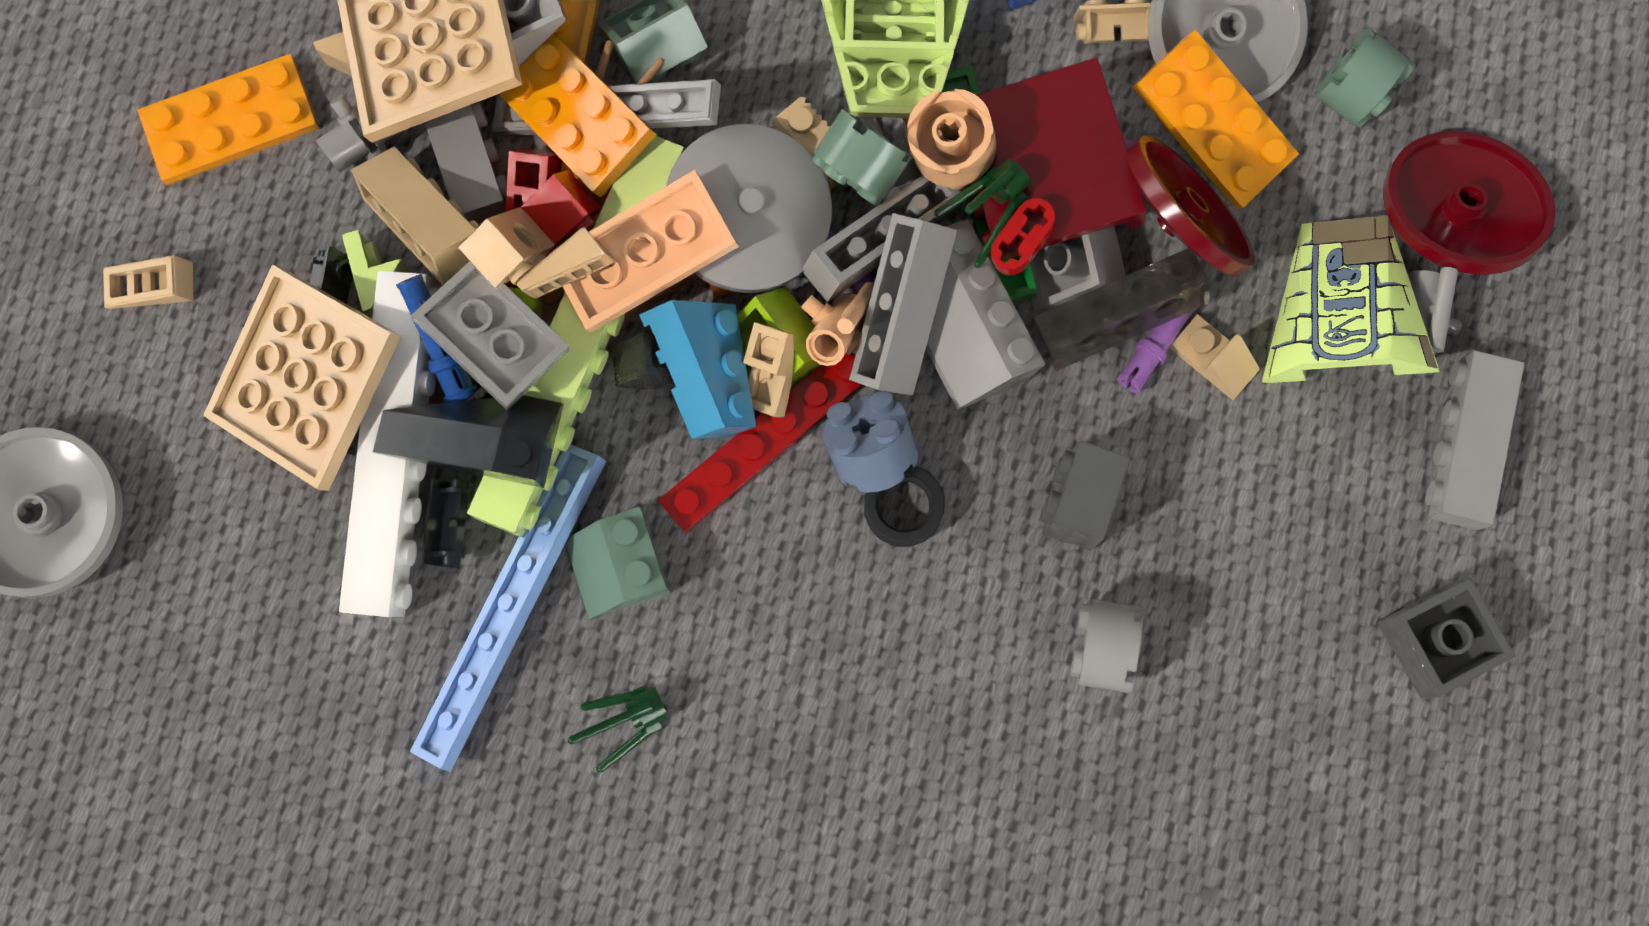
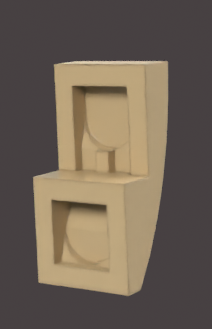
[743,322,794,418]

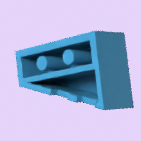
[639,300,756,439]

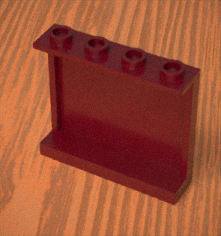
[953,57,1147,262]

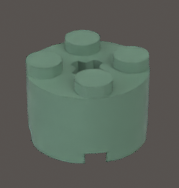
[1314,28,1415,128]
[812,109,913,206]

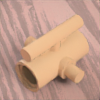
[801,282,874,366]

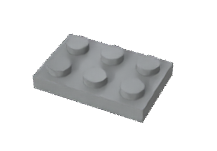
[411,261,570,410]

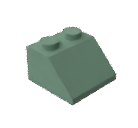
[596,0,708,84]
[565,506,671,620]

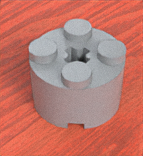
[1070,599,1144,694]

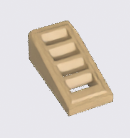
[517,228,614,299]
[103,255,193,309]

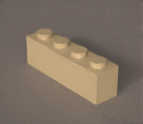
[351,147,479,285]

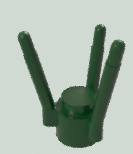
[934,159,1031,268]
[567,686,669,773]

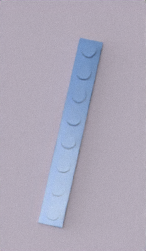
[410,444,606,772]

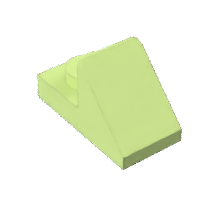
[342,230,410,319]

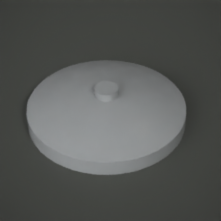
[1148,0,1308,103]
[666,124,832,293]
[0,427,123,599]

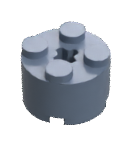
[823,391,919,493]

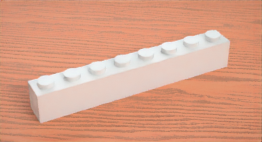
[339,271,442,617]

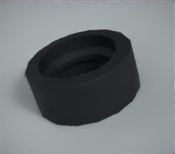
[864,464,945,547]

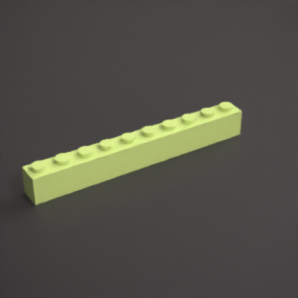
[467,136,685,538]

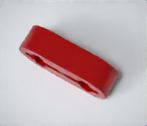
[991,198,1055,275]

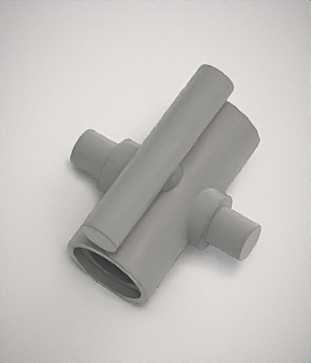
[316,94,397,173]
[1408,267,1462,355]

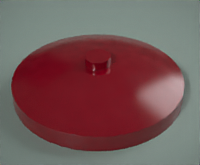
[1383,131,1555,275]
[1127,135,1255,277]

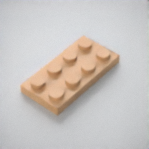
[562,170,739,333]

